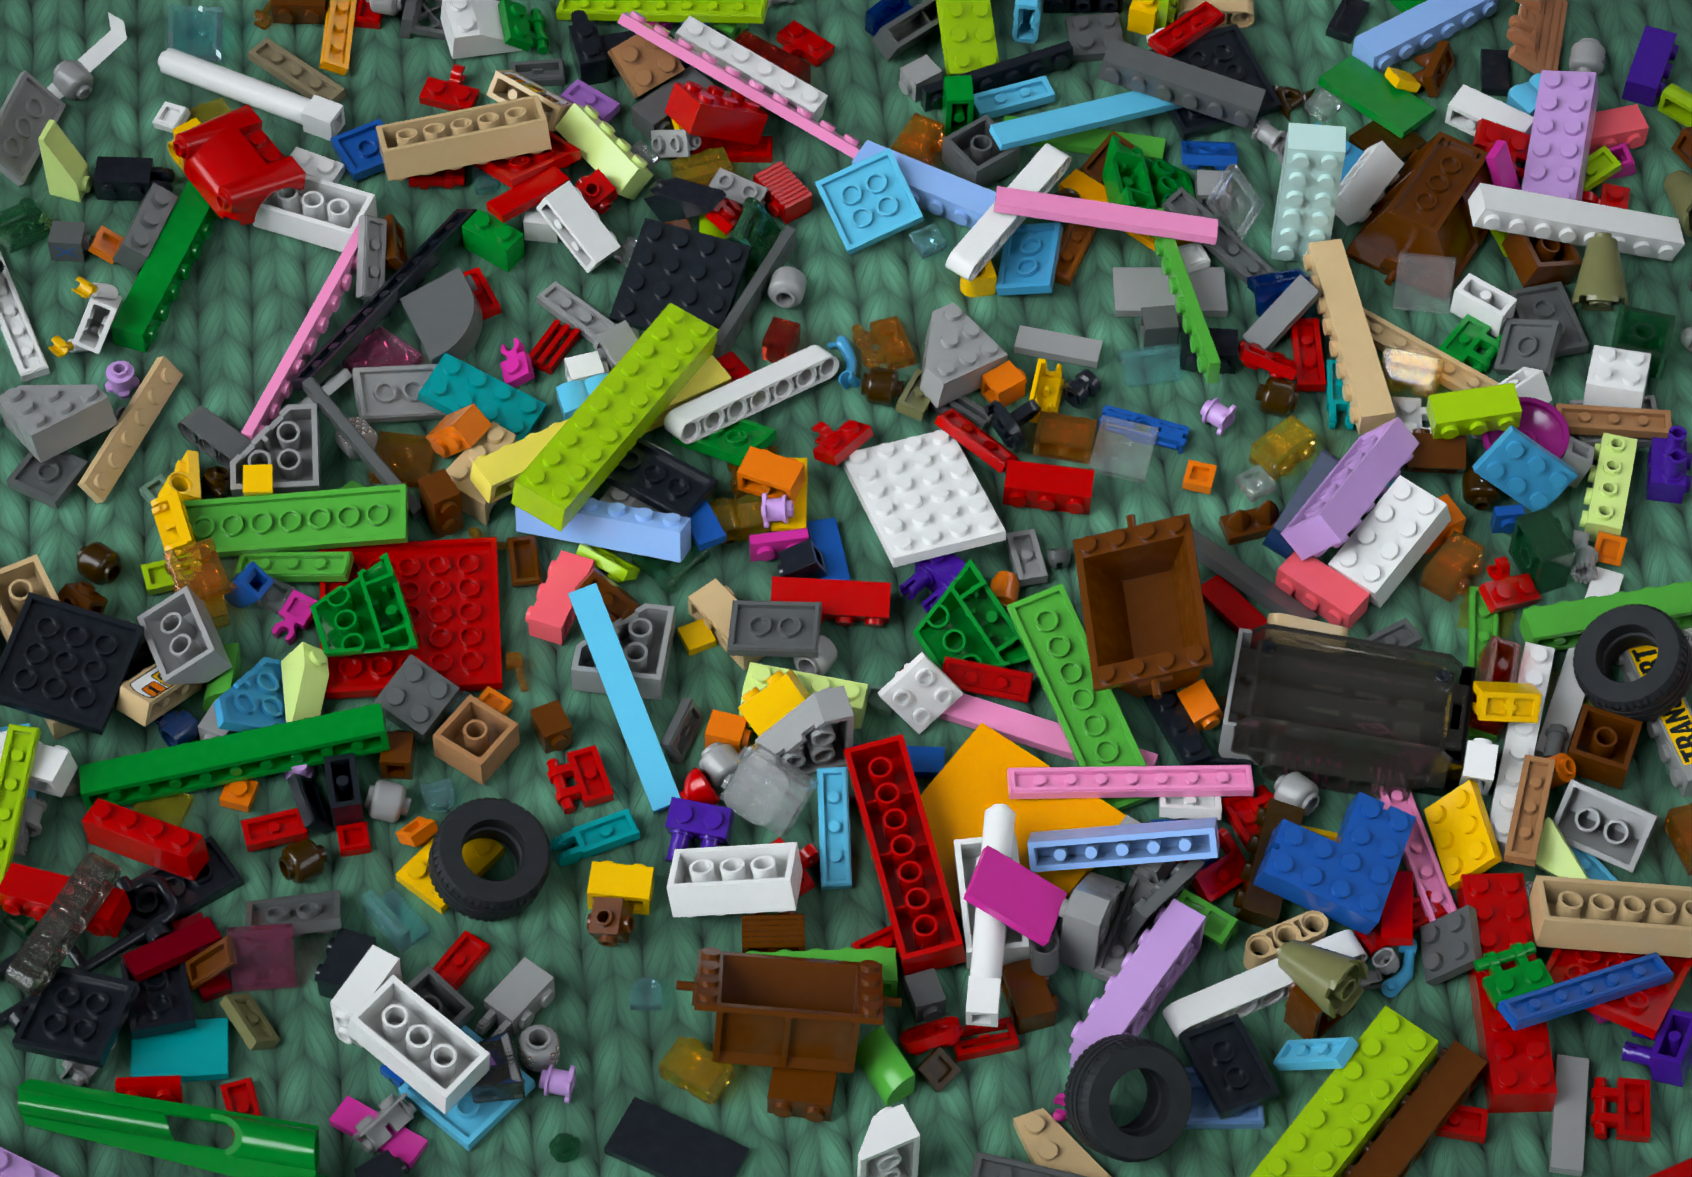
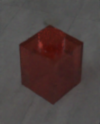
[762,316,800,363]

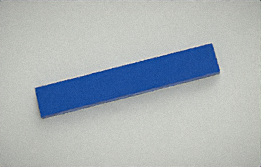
[1497,952,1674,1031]

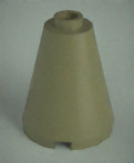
[1663,170,1692,237]
[1572,232,1629,311]
[1277,939,1368,1018]

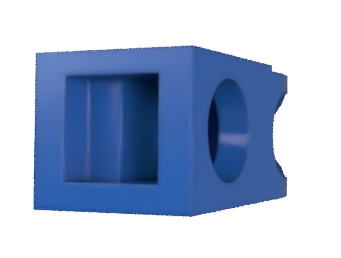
[222,561,274,608]

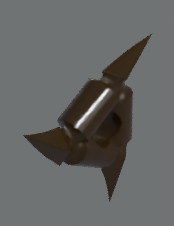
[1271,85,1316,122]

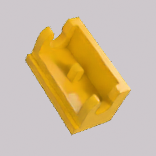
[1029,358,1065,426]
[150,490,200,559]
[1472,681,1542,723]

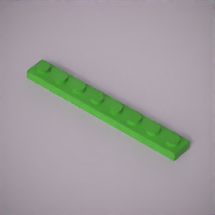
[1149,208,1221,384]

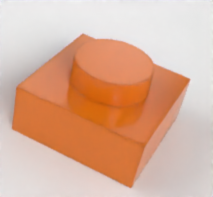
[88,225,123,265]
[1182,460,1217,495]
[1594,530,1627,567]
[477,686,513,715]
[219,779,259,813]
[395,816,438,847]

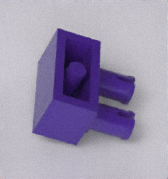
[1646,425,1692,504]
[899,553,966,613]
[665,797,735,863]
[1622,1008,1692,1087]

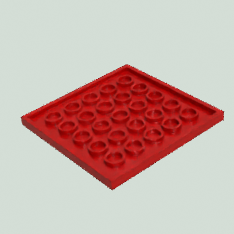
[319,537,503,700]

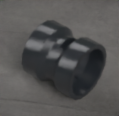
[1061,369,1102,408]

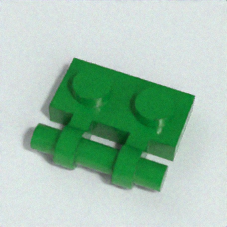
[498,0,549,54]
[1438,314,1502,374]
[1473,941,1555,1010]

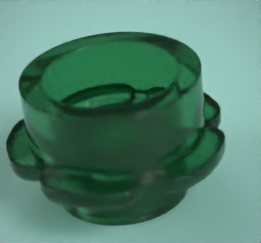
[549,1133,580,1163]

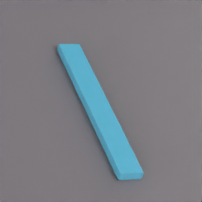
[989,91,1183,151]
[568,583,681,814]

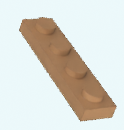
[1555,403,1672,439]
[1504,754,1556,867]

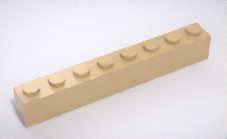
[1303,239,1396,435]

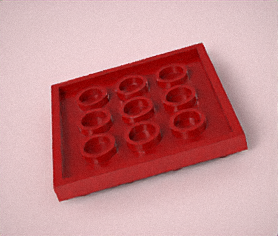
[1545,948,1692,1040]

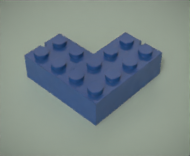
[1253,792,1416,936]

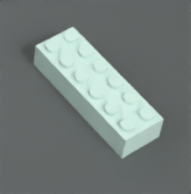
[1271,123,1346,261]

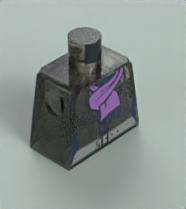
[470,1030,525,1103]

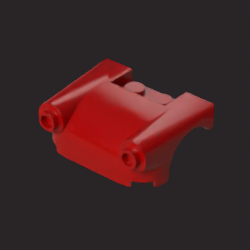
[173,104,306,225]

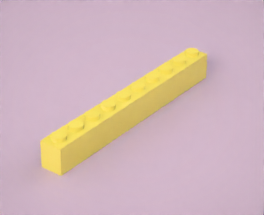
[470,355,732,504]

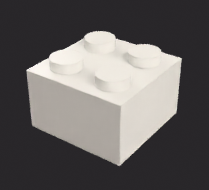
[1583,345,1651,408]

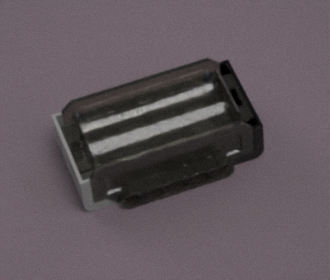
[1218,623,1476,802]

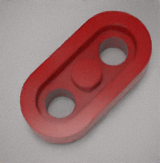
[899,1016,963,1055]

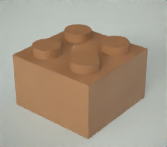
[607,22,685,99]
[432,695,520,785]

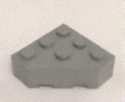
[920,302,1008,408]
[0,384,118,463]
[230,403,322,497]
[571,603,675,700]
[755,686,854,786]
[1057,872,1126,974]

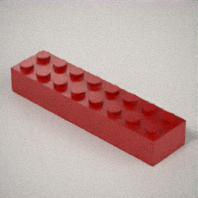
[843,734,966,976]
[1456,873,1558,1113]

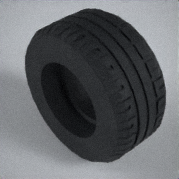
[1573,604,1692,723]
[428,797,552,922]
[1064,1034,1193,1163]

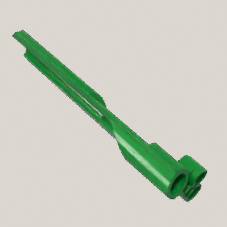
[17,1079,328,1177]

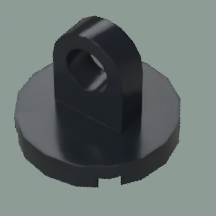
[985,399,1041,453]

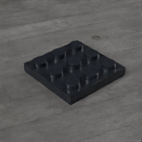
[12,964,140,1068]

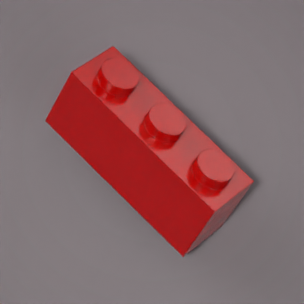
[1003,460,1095,515]

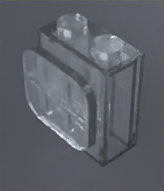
[720,743,819,837]

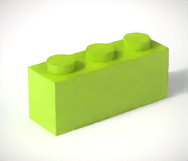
[1426,383,1522,439]

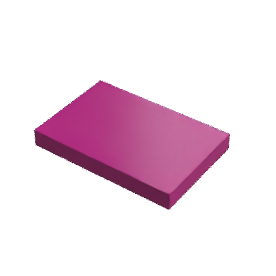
[963,845,1067,947]

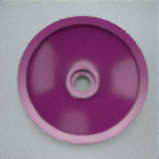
[1482,397,1570,459]

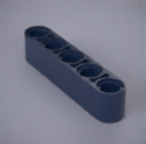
[1262,449,1341,559]

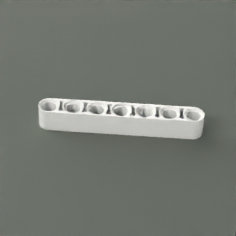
[945,143,1071,281]
[663,345,839,444]
[1162,929,1368,1041]

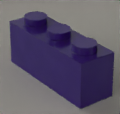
[1622,25,1679,107]

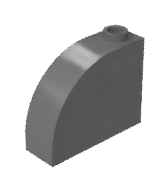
[400,267,483,364]

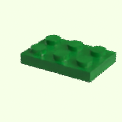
[672,419,777,466]

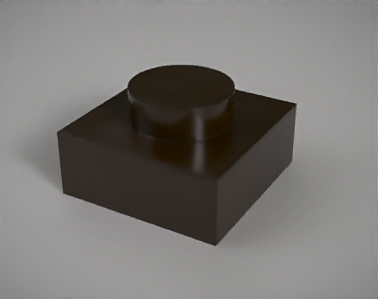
[915,1046,961,1092]

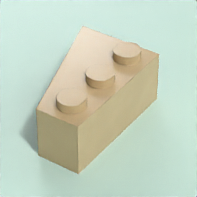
[446,421,516,526]

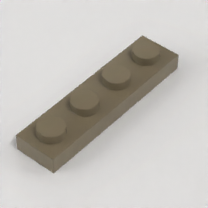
[248,37,346,103]

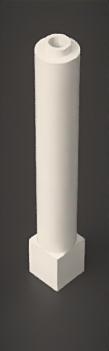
[158,48,345,141]
[966,804,1016,1027]

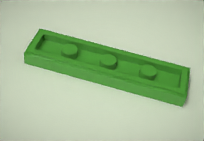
[234,551,354,582]

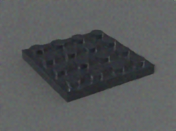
[1149,24,1282,141]
[609,218,752,331]
[0,592,145,735]

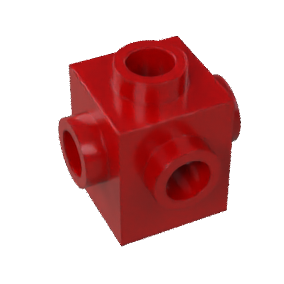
[575,168,618,215]

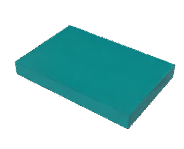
[131,1018,229,1082]

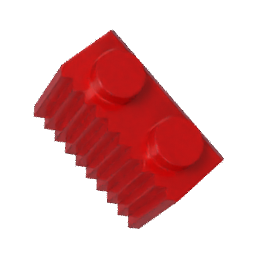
[753,161,812,224]

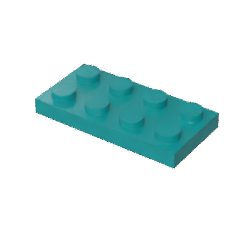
[417,352,546,442]

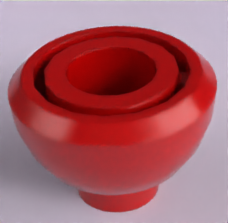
[679,767,720,805]

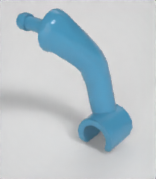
[827,335,861,389]
[1381,939,1417,997]

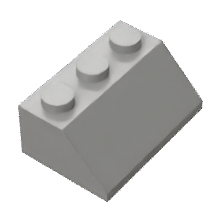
[137,586,232,685]
[1553,779,1660,873]

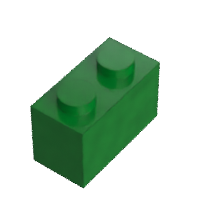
[942,75,974,137]
[462,209,525,272]

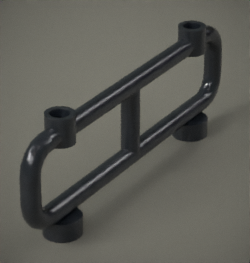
[0,874,180,1033]

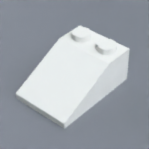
[440,0,531,59]

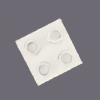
[878,652,963,734]

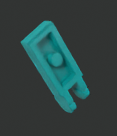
[1325,359,1354,430]
[550,809,640,867]

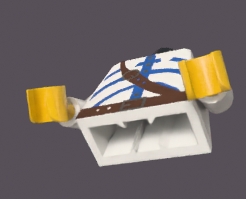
[48,276,122,358]

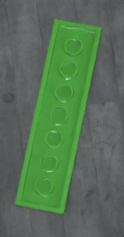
[184,484,408,558]
[1007,583,1155,811]

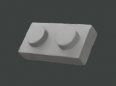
[1006,529,1048,587]

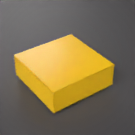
[1384,67,1421,93]
[243,464,273,496]
[677,618,717,656]

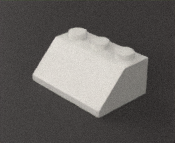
[857,1104,920,1177]

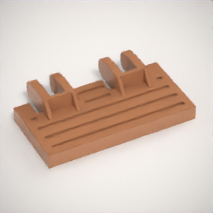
[1506,0,1568,74]

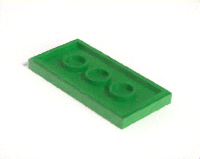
[1317,55,1436,139]

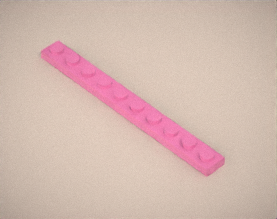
[618,10,862,159]
[241,223,359,441]

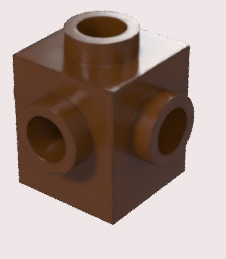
[58,581,109,614]
[587,897,635,947]

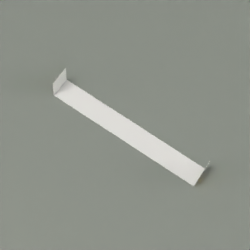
[47,12,127,99]

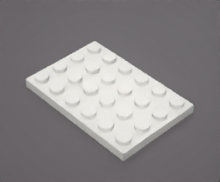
[841,430,1006,568]

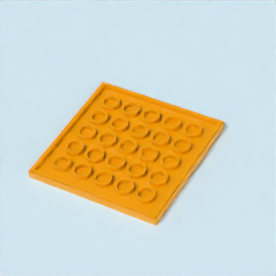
[871,722,1126,918]

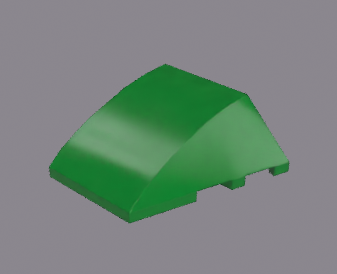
[1102,134,1196,209]
[310,552,419,657]
[913,558,1030,670]

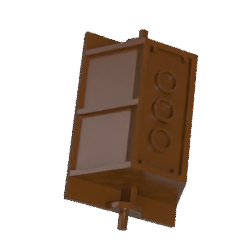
[1345,131,1494,300]
[1073,513,1214,699]
[676,947,902,1073]

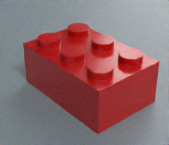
[665,81,768,145]

